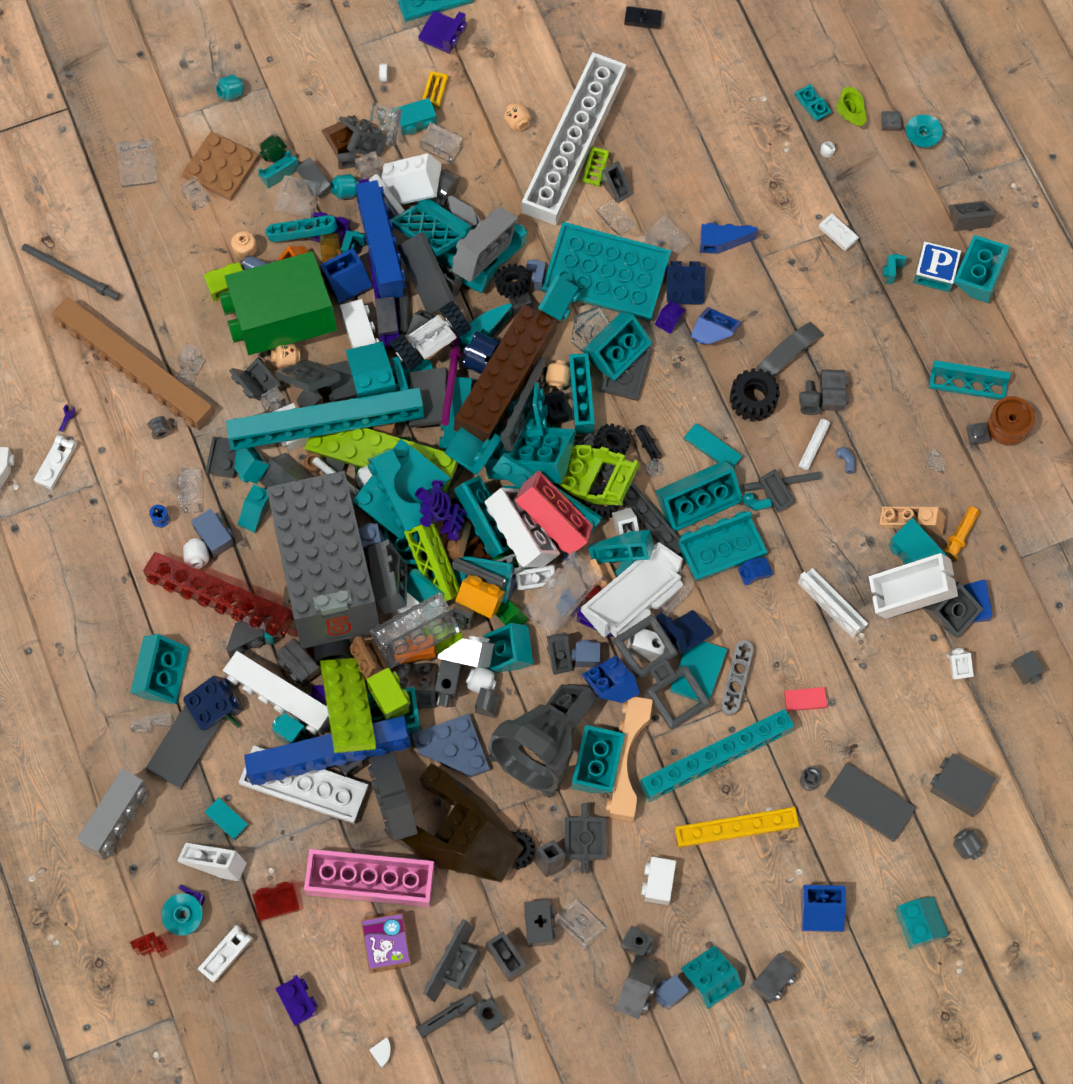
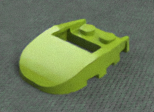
[558,445,640,506]

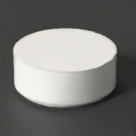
[379,63,388,82]

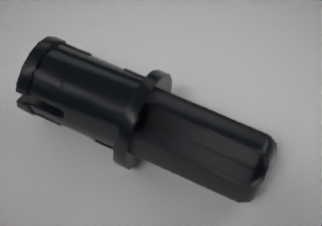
[635,425,663,462]

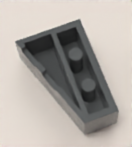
[367,539,408,614]

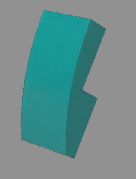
[794,84,832,121]

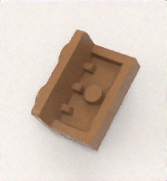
[350,636,388,680]

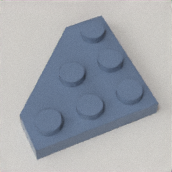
[412,714,490,778]

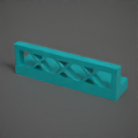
[929,360,1011,400]

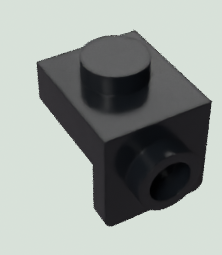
[544,391,570,423]

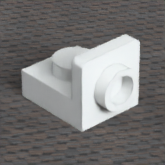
[946,648,974,680]

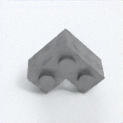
[615,955,661,1020]

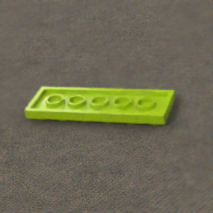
[320,658,376,753]

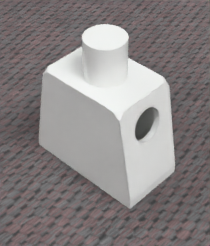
[627,629,668,661]

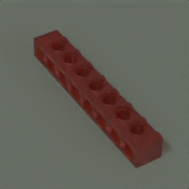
[143,552,294,638]

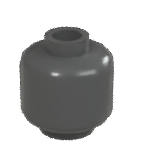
[953,828,984,860]

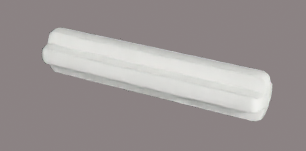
[369,174,406,223]
[799,418,830,471]

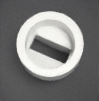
[820,141,836,158]

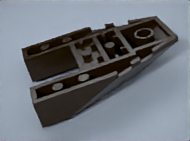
[385,763,524,883]

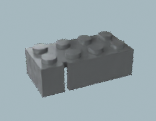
[368,751,418,841]

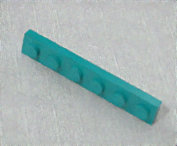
[492,453,602,534]

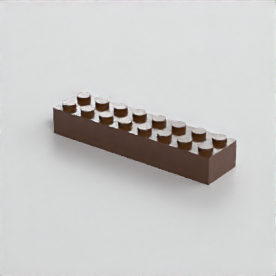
[453,304,557,442]

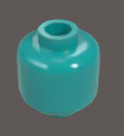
[216,74,244,101]
[331,174,359,199]

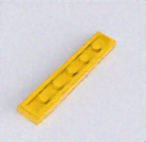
[674,807,799,848]

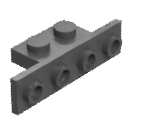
[423,919,481,1002]

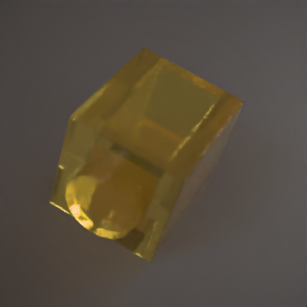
[320,233,341,262]

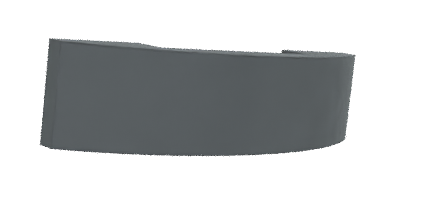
[756,322,824,378]

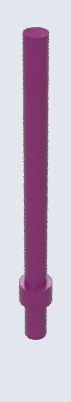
[441,337,461,426]

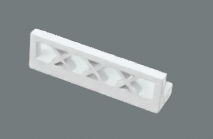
[798,568,868,638]

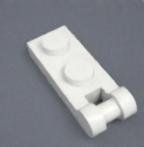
[34,434,77,490]
[198,925,253,983]

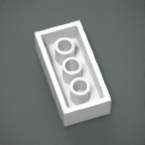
[484,488,560,568]

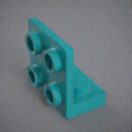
[520,382,548,438]
[445,427,501,475]
[681,946,742,1009]

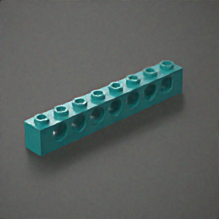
[640,709,794,803]

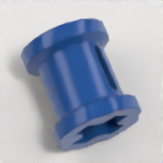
[149,505,170,528]

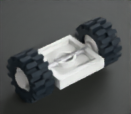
[390,301,471,371]

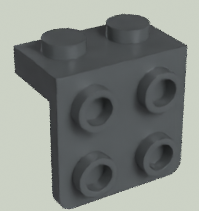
[229,357,284,402]

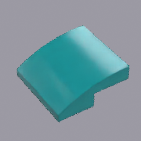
[407,568,445,621]

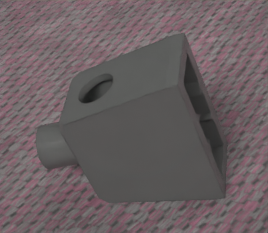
[435,659,463,708]

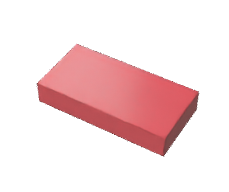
[784,687,827,712]

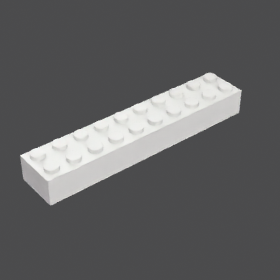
[521,52,627,226]

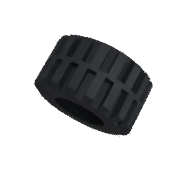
[730,368,780,422]

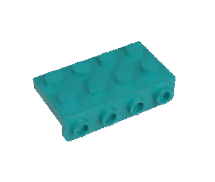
[678,511,768,582]

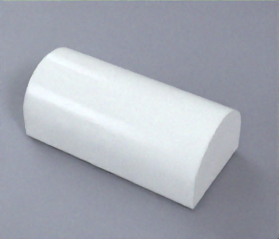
[514,564,557,591]

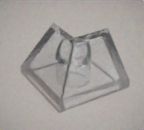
[571,306,610,353]

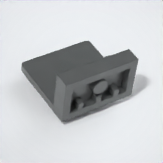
[339,115,387,158]

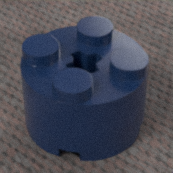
[462,331,501,374]

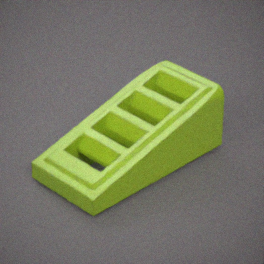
[582,146,609,187]

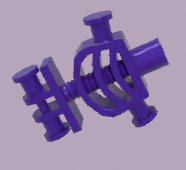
[415,480,466,541]

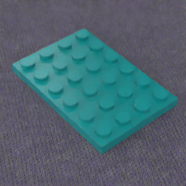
[542,222,671,321]

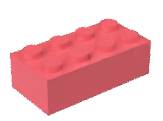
[515,470,593,556]

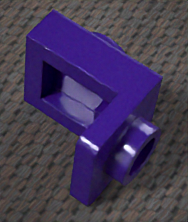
[655,301,686,333]

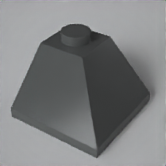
[922,582,983,638]

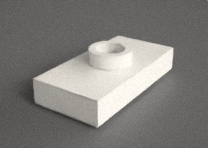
[818,213,859,252]

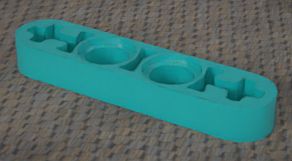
[265,215,338,242]

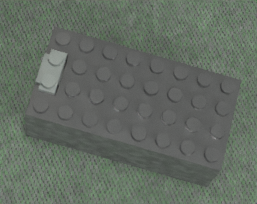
[266,470,381,649]

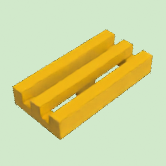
[422,71,448,109]

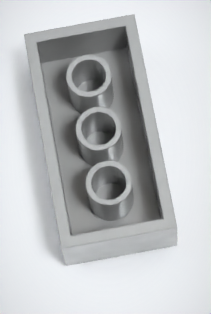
[452,206,518,282]
[77,769,149,861]

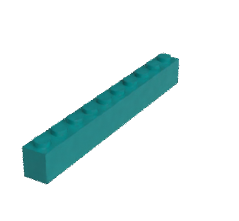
[226,388,424,450]

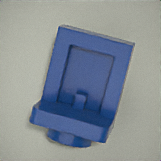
[738,557,773,585]

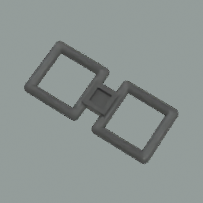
[614,615,710,729]

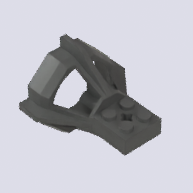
[488,684,597,798]

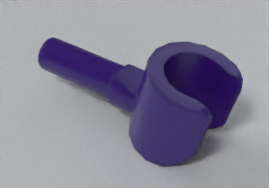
[59,404,76,432]
[179,884,205,906]

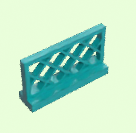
[391,199,471,256]

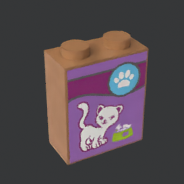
[361,911,411,974]

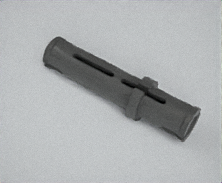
[416,993,476,1039]

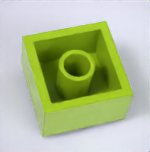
[367,667,411,720]

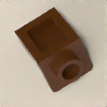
[464,536,492,560]

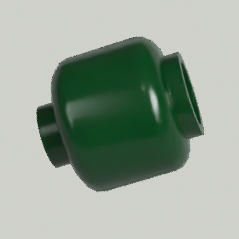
[259,135,287,163]

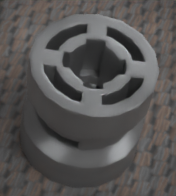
[800,766,822,791]

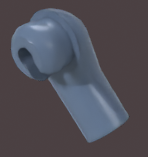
[836,446,855,474]

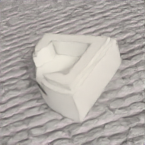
[369,1037,391,1068]

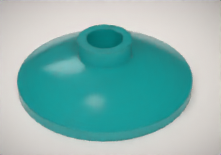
[905,114,943,148]
[161,893,203,936]

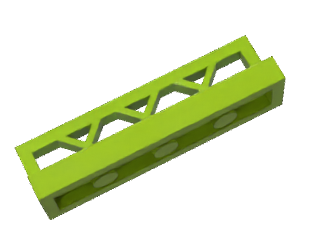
[404,524,460,604]

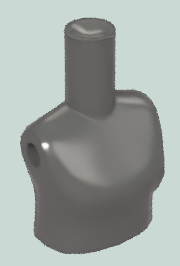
[799,380,821,415]

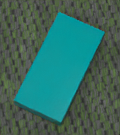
[204,797,249,841]

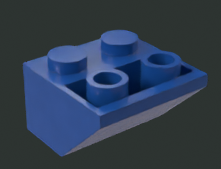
[320,248,373,305]
[581,656,640,703]
[801,885,846,932]

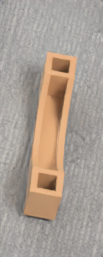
[606,697,653,822]

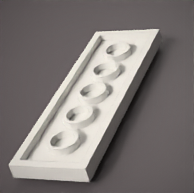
[239,745,369,824]

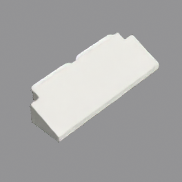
[581,542,683,638]

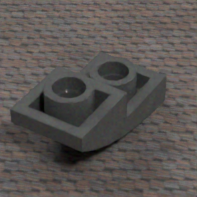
[295,157,332,198]

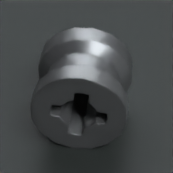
[147,416,171,440]

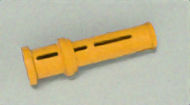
[942,506,980,562]

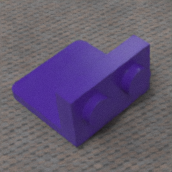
[418,11,467,54]

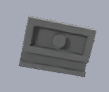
[205,436,236,479]

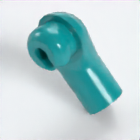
[743,492,772,511]

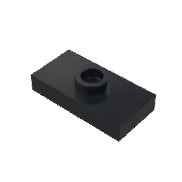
[624,6,662,29]

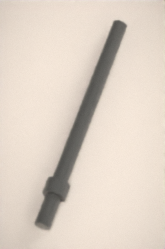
[22,244,120,301]

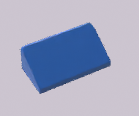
[964,580,992,623]

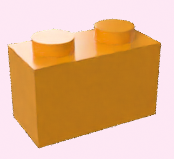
[455,575,505,619]

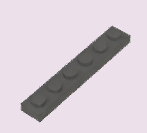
[501,358,548,451]

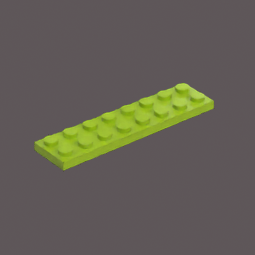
[304,428,458,493]

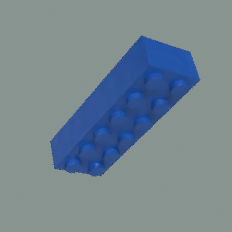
[355,180,406,299]

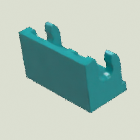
[258,150,298,189]

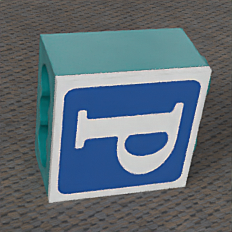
[913,241,961,293]

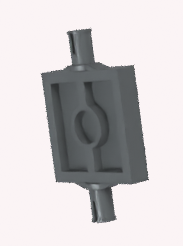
[565,803,606,874]

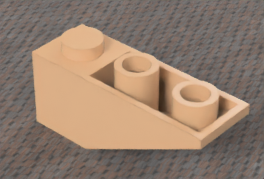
[880,507,945,535]

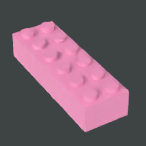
[304,849,434,907]

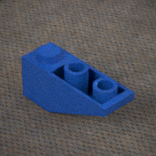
[700,223,758,254]

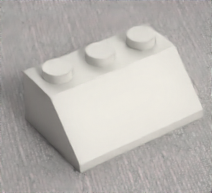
[381,153,441,205]
[438,636,494,667]

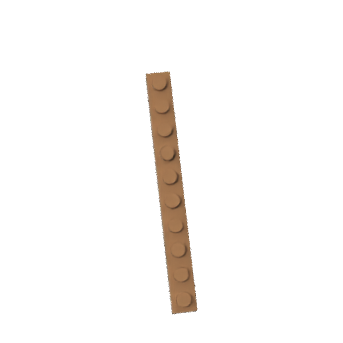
[52,297,214,430]

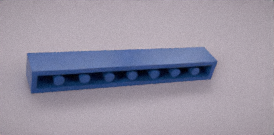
[244,716,412,785]

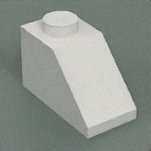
[612,508,639,536]

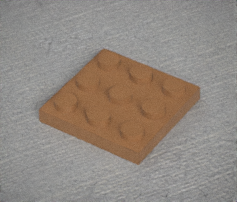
[182,131,259,201]

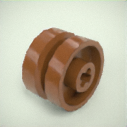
[987,396,1035,446]

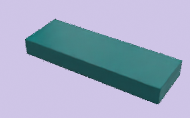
[684,423,742,468]

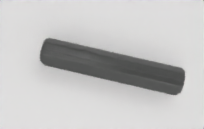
[398,281,409,334]
[452,558,506,589]

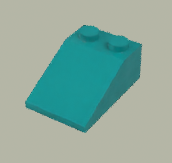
[345,341,396,398]

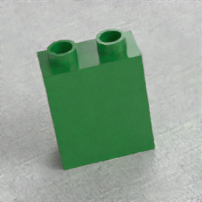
[219,251,337,356]

